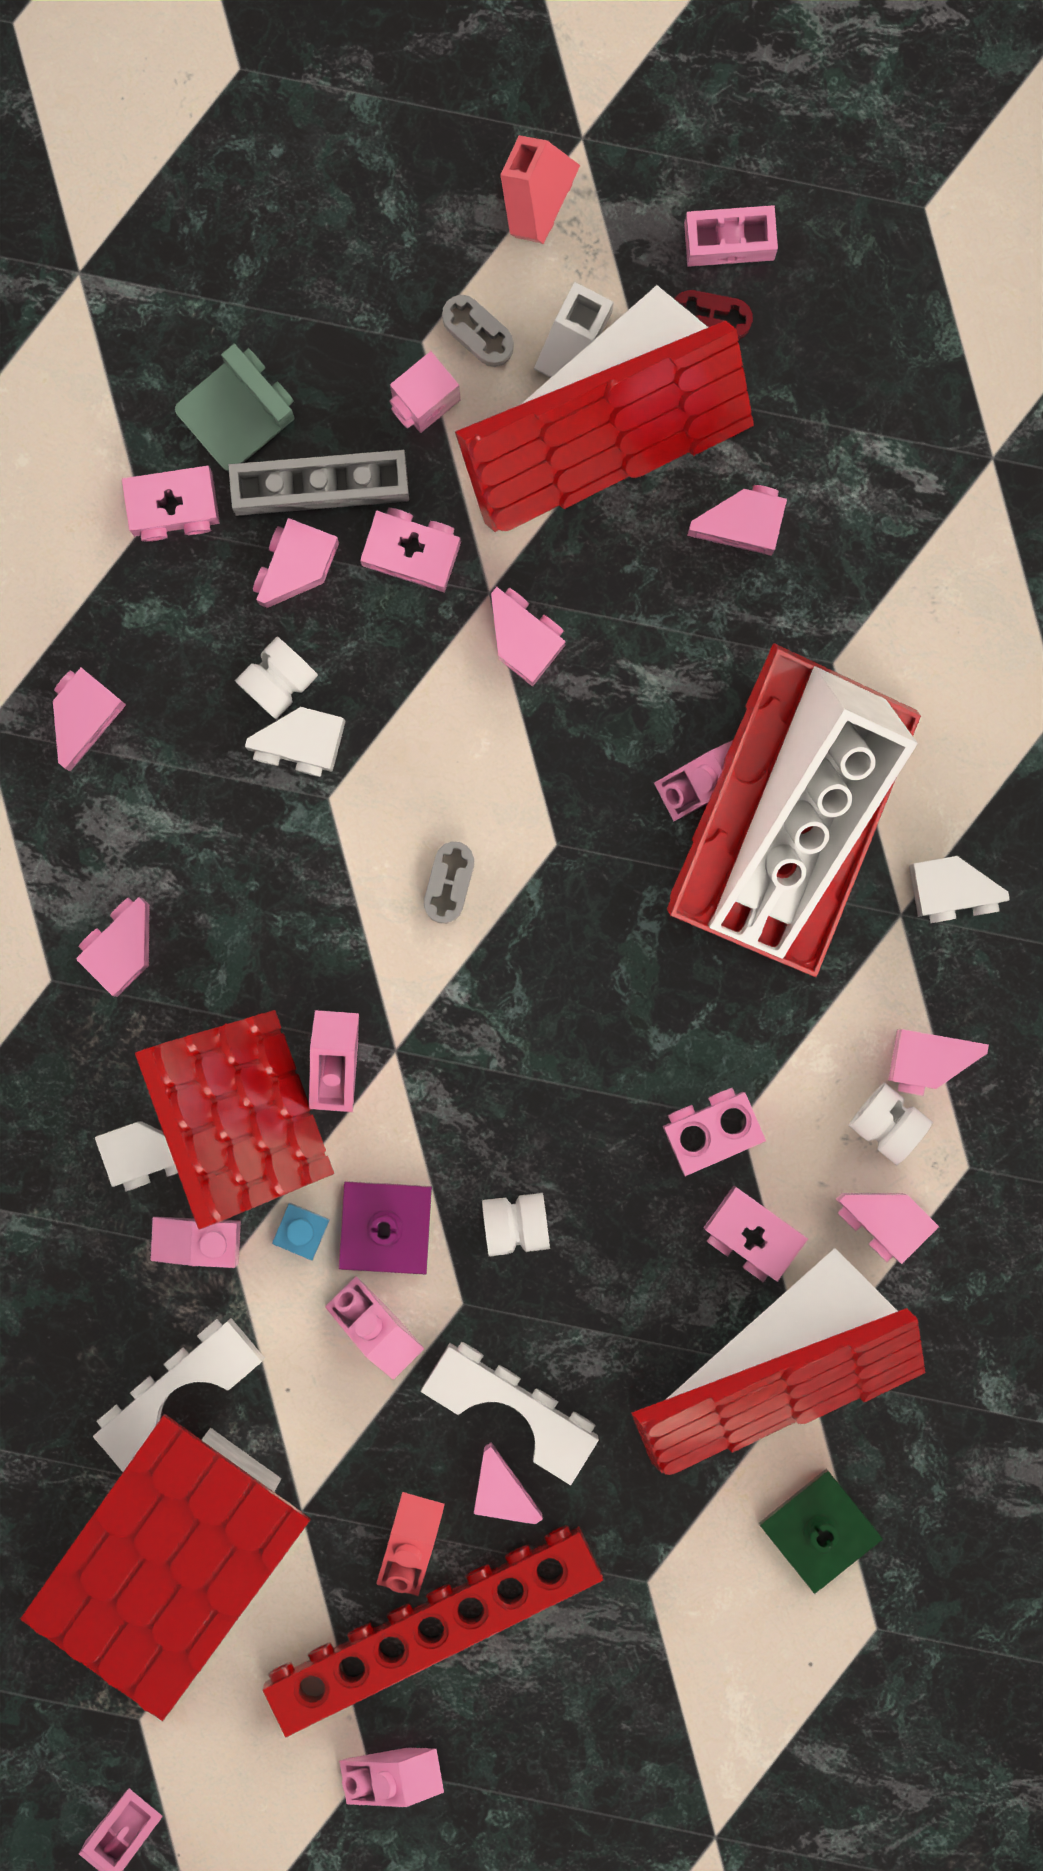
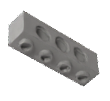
[228,450,409,516]

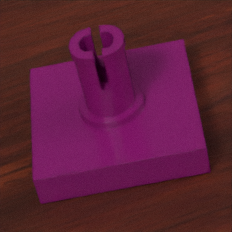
[339,1181,432,1275]

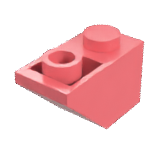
[501,135,580,244]
[376,1492,445,1596]

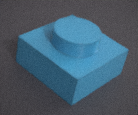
[272,1203,330,1261]

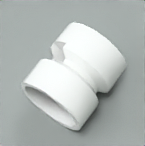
[235,637,318,720]
[849,1083,933,1165]
[482,1193,550,1256]

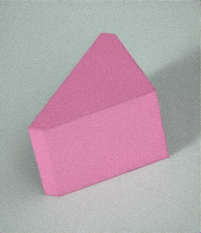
[474,1442,543,1524]
[79,1788,163,1871]

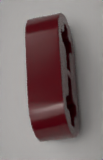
[674,290,753,340]

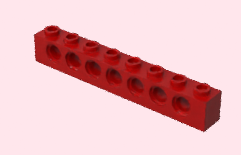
[262,1525,603,1738]

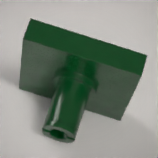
[759,1468,883,1594]

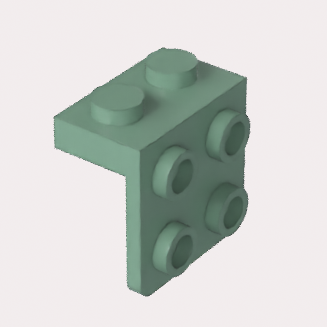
[175,343,295,472]

